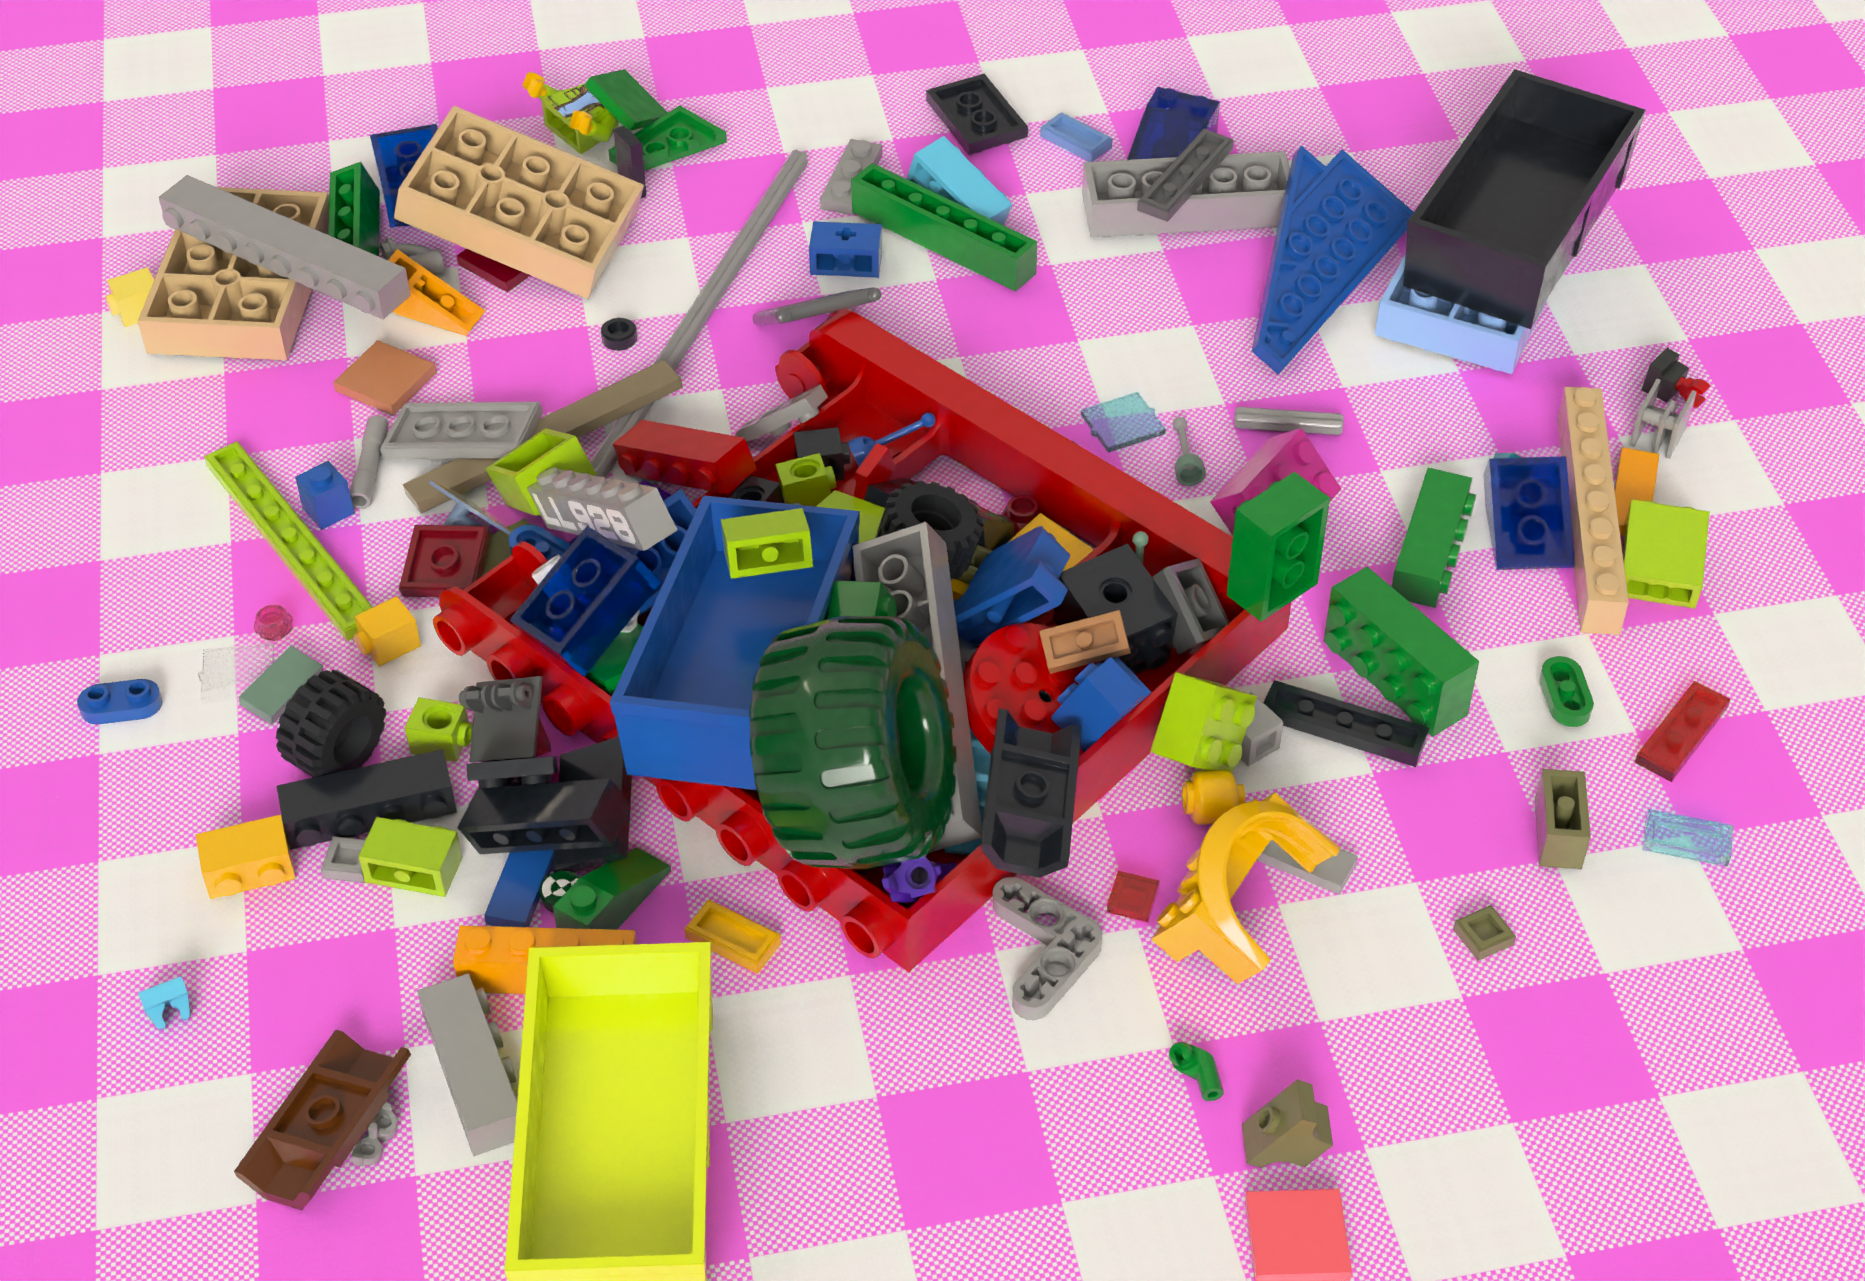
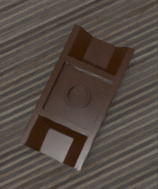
[234,1030,411,1210]

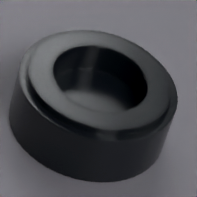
[601,318,637,351]

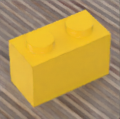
[195,815,295,899]

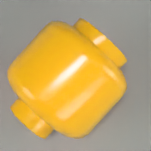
[1182,770,1245,825]

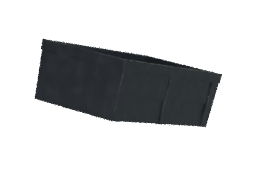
[1403,69,1646,329]

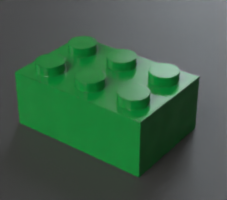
[1227,472,1330,622]

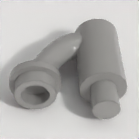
[380,238,445,275]

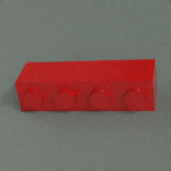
[612,420,757,495]

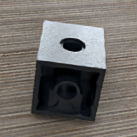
[1053,543,1178,675]

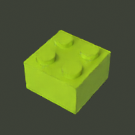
[485,428,597,516]
[1150,672,1257,774]

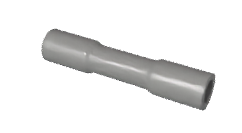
[350,416,389,509]

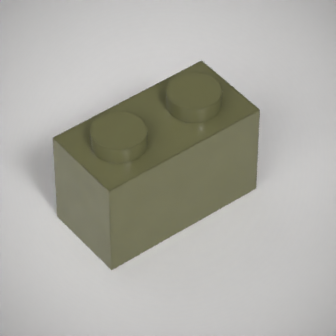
[1534,769,1591,869]

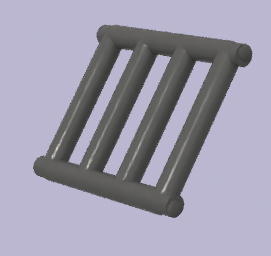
[752,287,882,326]

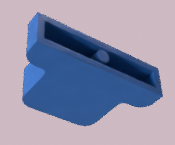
[954,526,1070,646]

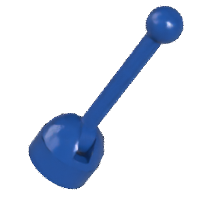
[848,413,936,466]

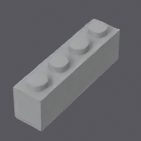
[417,973,518,1157]

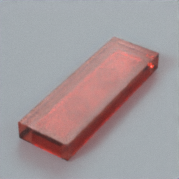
[1635,681,1731,782]

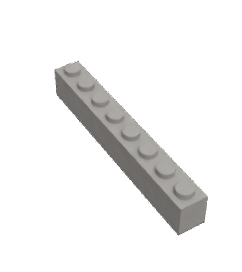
[158,175,411,320]

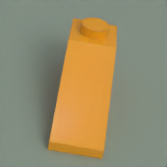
[388,249,485,336]

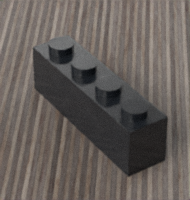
[277,749,457,850]
[457,778,631,854]

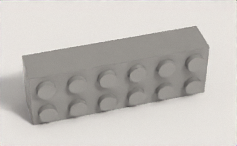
[1082,151,1290,237]

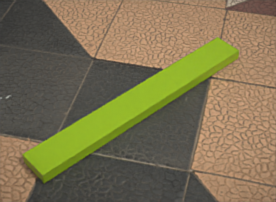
[204,441,373,641]

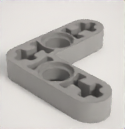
[993,877,1102,1020]

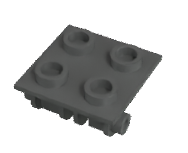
[459,676,543,763]

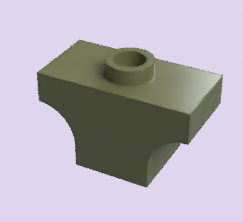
[1242,1079,1333,1168]

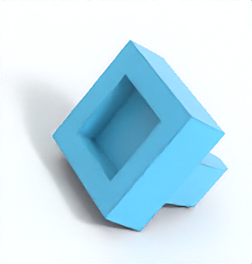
[138,976,190,1030]

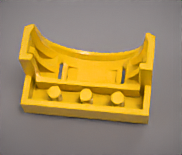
[1151,792,1341,984]

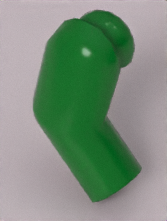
[1169,1042,1224,1101]

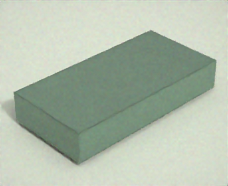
[239,646,323,725]

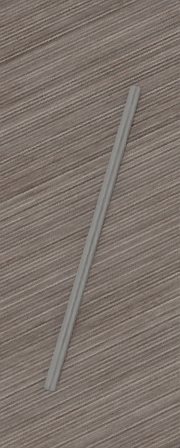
[590,149,808,478]

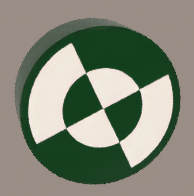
[540,871,580,913]

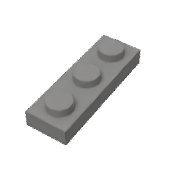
[820,139,882,215]

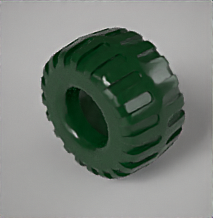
[749,616,957,869]

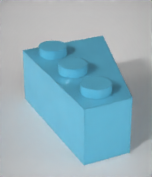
[906,136,1013,225]

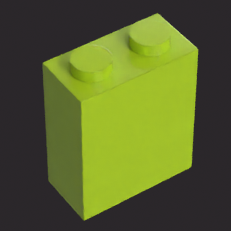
[1622,499,1710,609]

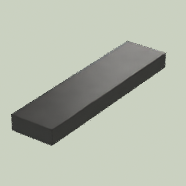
[1137,129,1234,222]

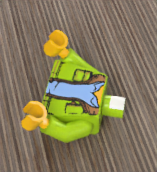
[522,72,618,154]

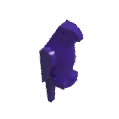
[882,855,957,905]

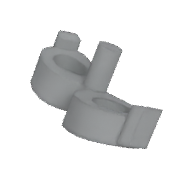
[352,1102,398,1166]

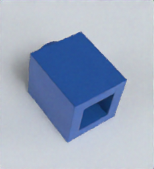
[295,461,355,530]

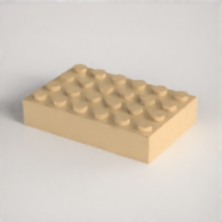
[394,106,644,299]
[138,187,329,360]

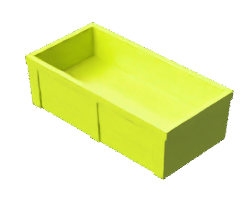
[505,942,713,1281]

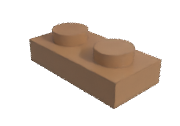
[1040,610,1131,674]

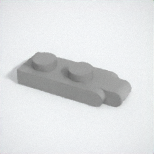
[735,384,828,442]

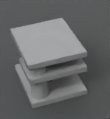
[1630,379,1696,459]

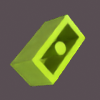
[721,508,813,579]
[358,817,462,897]

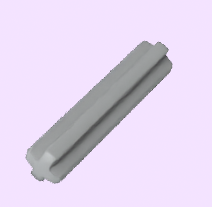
[1234,407,1344,436]

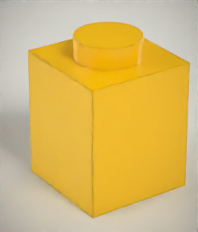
[354,596,421,667]

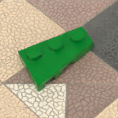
[608,105,727,171]

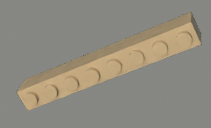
[1557,387,1629,635]

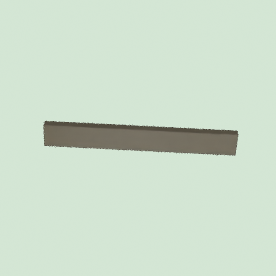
[402,360,683,513]

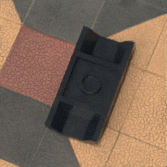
[981,708,1082,878]

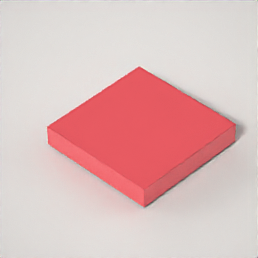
[1245,1189,1352,1281]

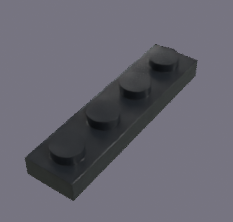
[1263,680,1430,767]

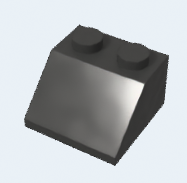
[1152,558,1230,655]

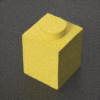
[105,267,154,327]

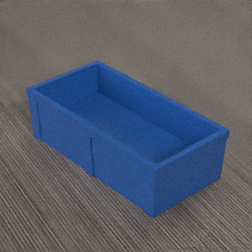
[610,496,860,790]

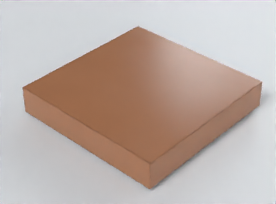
[333,340,437,415]

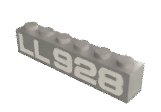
[527,467,677,551]

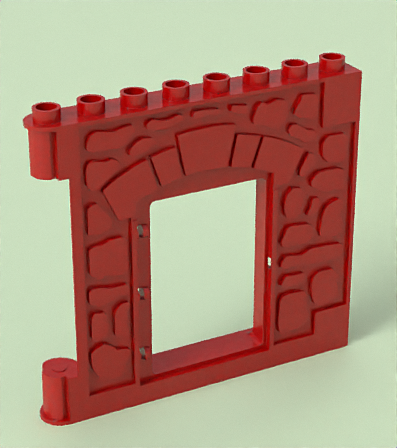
[433,309,1291,972]

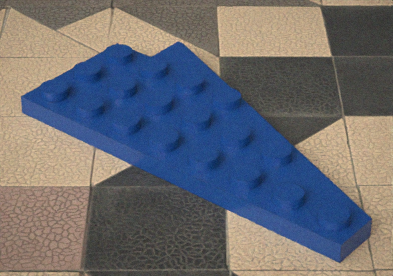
[1251,145,1414,375]

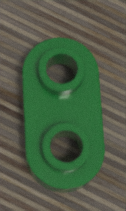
[1539,656,1594,727]

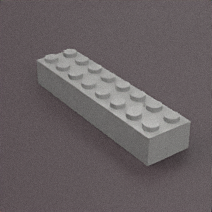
[852,522,983,852]

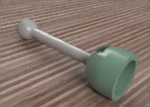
[1173,417,1206,486]

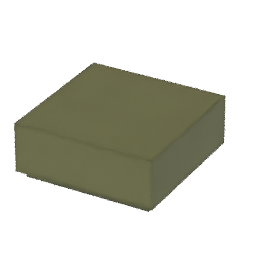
[1453,905,1516,961]

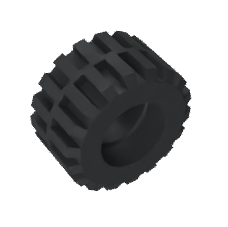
[875,481,983,580]
[276,670,386,777]

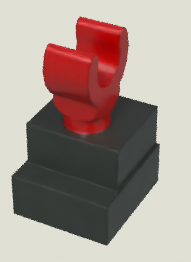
[1641,348,1710,408]

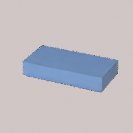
[1040,112,1113,162]

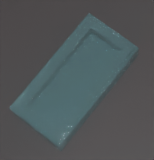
[1642,809,1734,867]

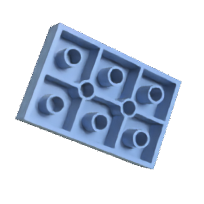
[1375,253,1548,374]

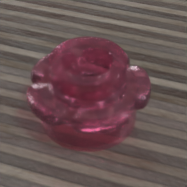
[253,605,293,641]

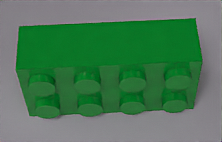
[1323,567,1479,737]

